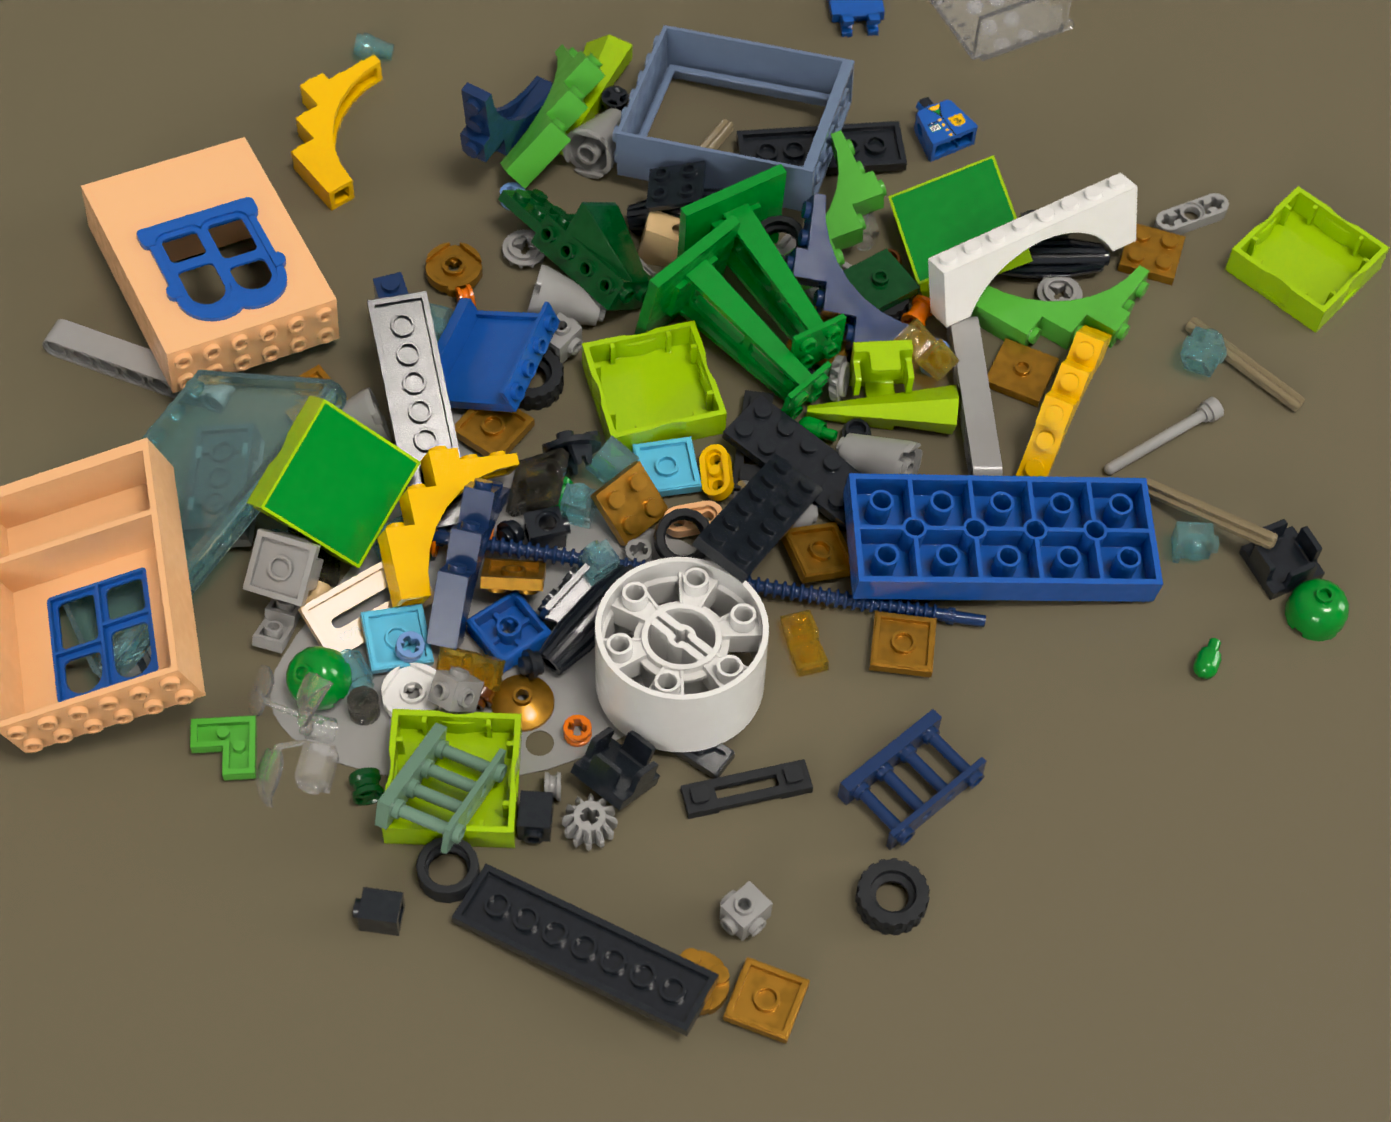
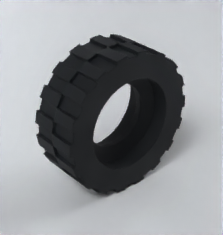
[518,349,564,411]
[855,858,930,936]

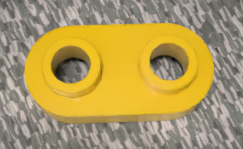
[699,444,734,501]

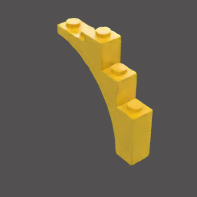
[291,55,382,211]
[1016,325,1112,476]
[377,446,519,608]

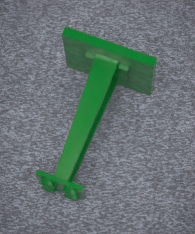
[677,164,846,370]
[634,214,832,419]

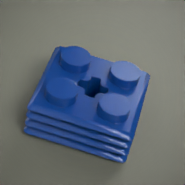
[467,590,551,673]

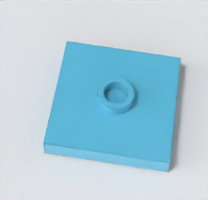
[632,436,702,497]
[360,604,434,674]

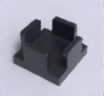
[1239,519,1325,600]
[571,727,660,811]

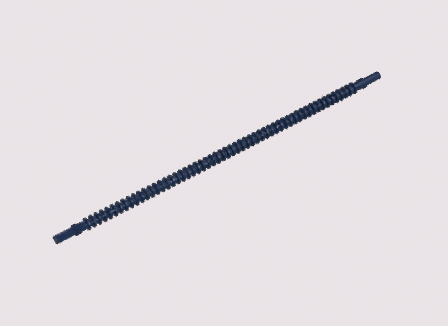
[432,528,986,627]

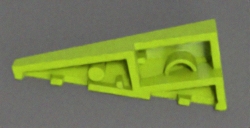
[559,34,633,156]
[806,385,959,435]

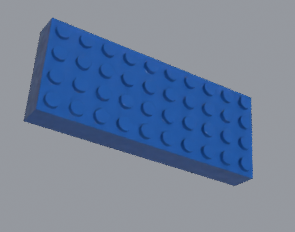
[843,473,1163,602]

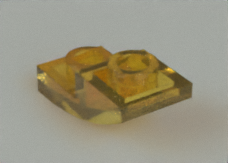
[894,318,960,380]
[780,610,829,677]
[436,646,505,692]

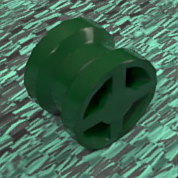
[348,767,384,806]

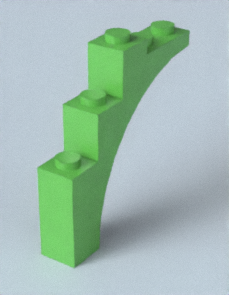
[500,44,605,188]
[784,130,887,290]
[970,266,1149,350]

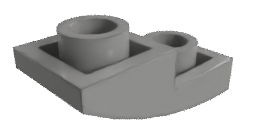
[252,598,301,653]

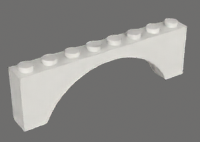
[928,172,1138,327]

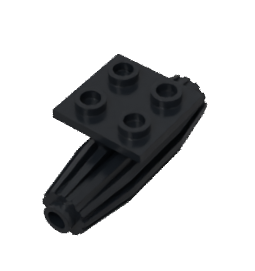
[627,161,723,233]
[1000,210,1110,278]
[537,563,635,675]

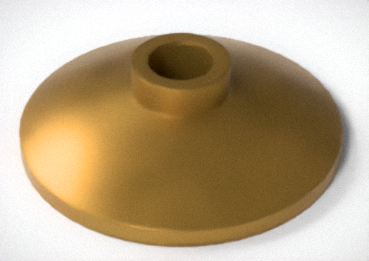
[491,674,554,732]

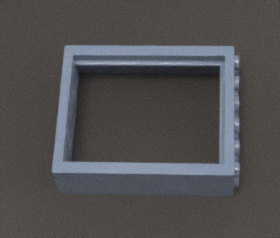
[612,25,854,211]

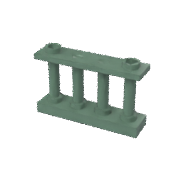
[375,722,507,855]

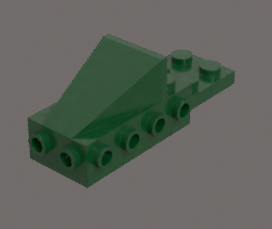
[498,189,653,311]

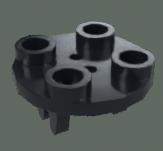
[542,430,602,477]

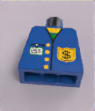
[914,97,978,162]

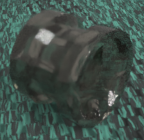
[347,686,380,726]

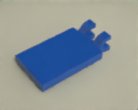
[828,0,885,37]

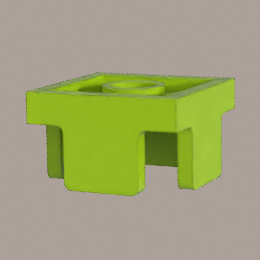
[849,340,914,397]

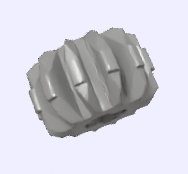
[562,794,618,851]

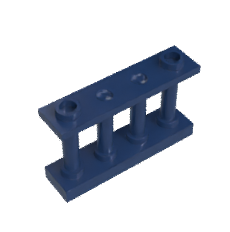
[838,709,987,850]

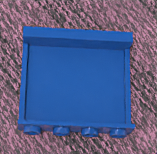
[437,298,560,412]

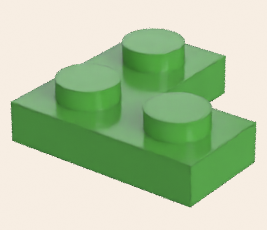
[190,715,257,780]

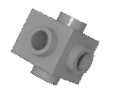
[547,312,583,364]
[427,666,484,714]
[719,881,773,941]

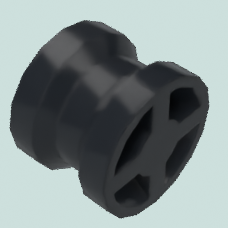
[601,86,629,113]

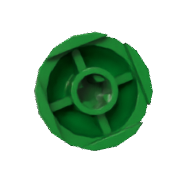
[1285,578,1349,642]
[286,646,352,710]

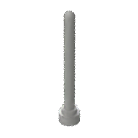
[1104,397,1224,475]

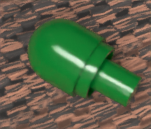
[798,416,838,442]
[1193,638,1222,679]

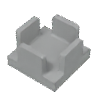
[243,528,324,607]

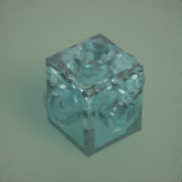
[1180,326,1227,377]

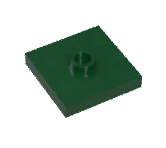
[843,248,920,312]

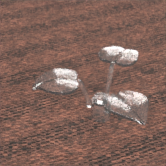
[248,665,338,807]

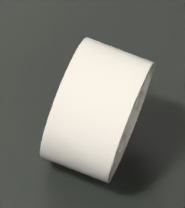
[595,557,769,752]

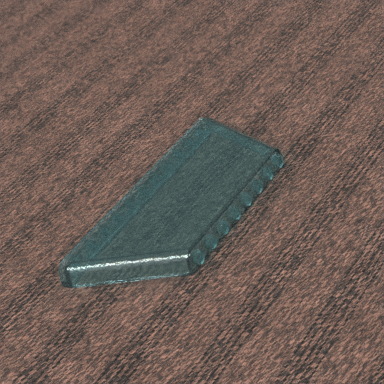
[63,370,347,679]

